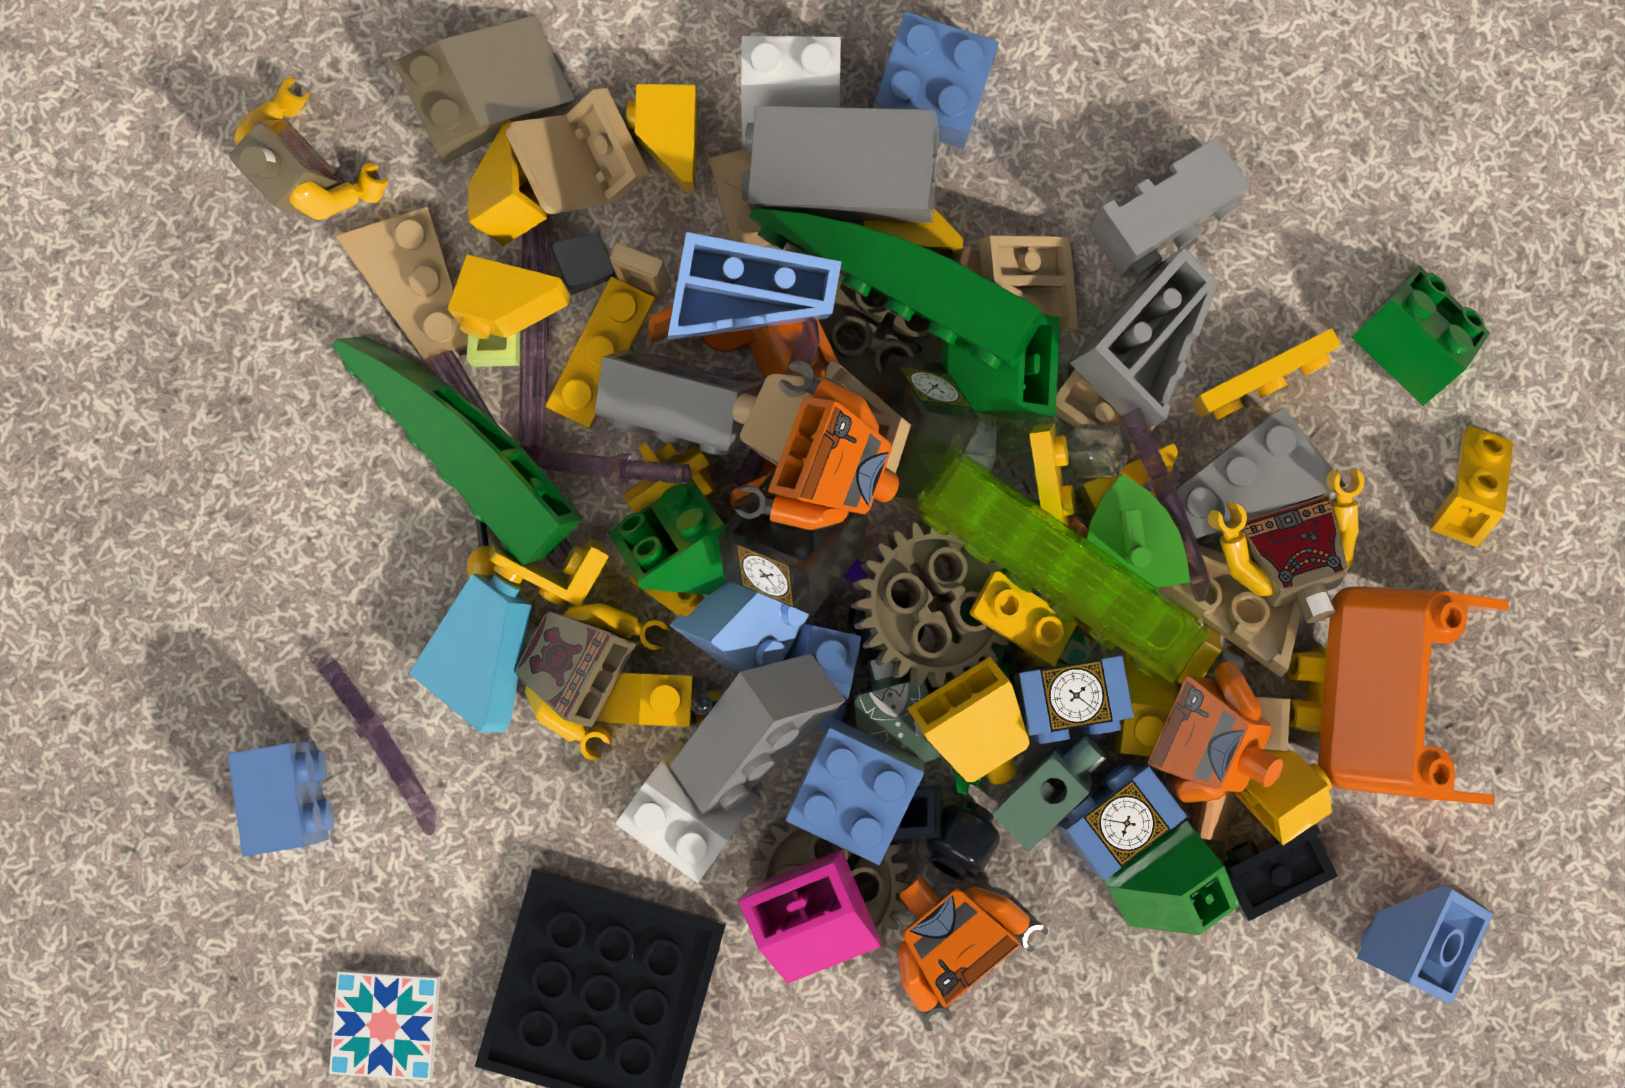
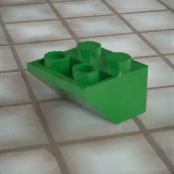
[1351,265,1490,406]
[939,314,1060,420]
[608,477,740,595]
[1103,821,1240,935]

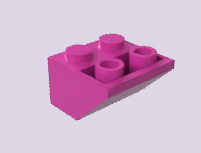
[738,850,882,984]

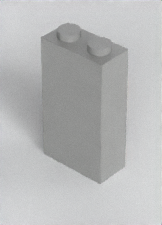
[741,106,940,223]

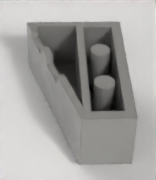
[1089,137,1251,277]
[1070,247,1219,433]
[595,350,768,455]
[1160,407,1346,542]
[670,653,846,814]

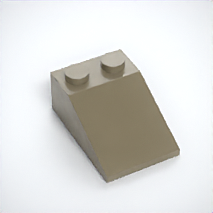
[393,15,576,164]

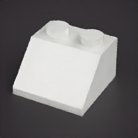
[741,36,841,148]
[615,739,759,883]

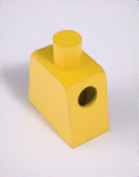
[907,657,1030,785]

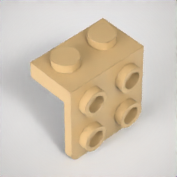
[505,88,649,214]

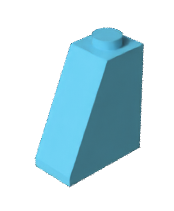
[409,573,533,733]

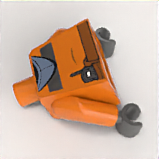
[734,360,899,530]
[1147,648,1283,803]
[897,876,1048,1031]

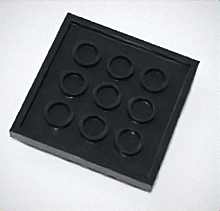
[475,868,726,1088]

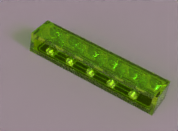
[918,448,1210,683]

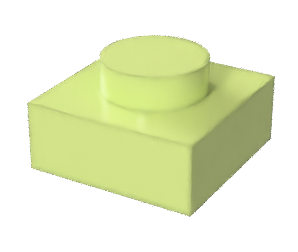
[466,330,522,367]

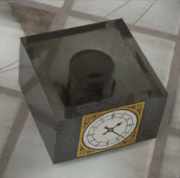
[873,354,980,502]
[718,469,866,616]

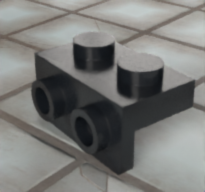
[1222,823,1338,922]

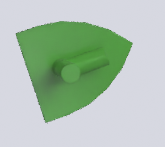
[1084,474,1191,596]

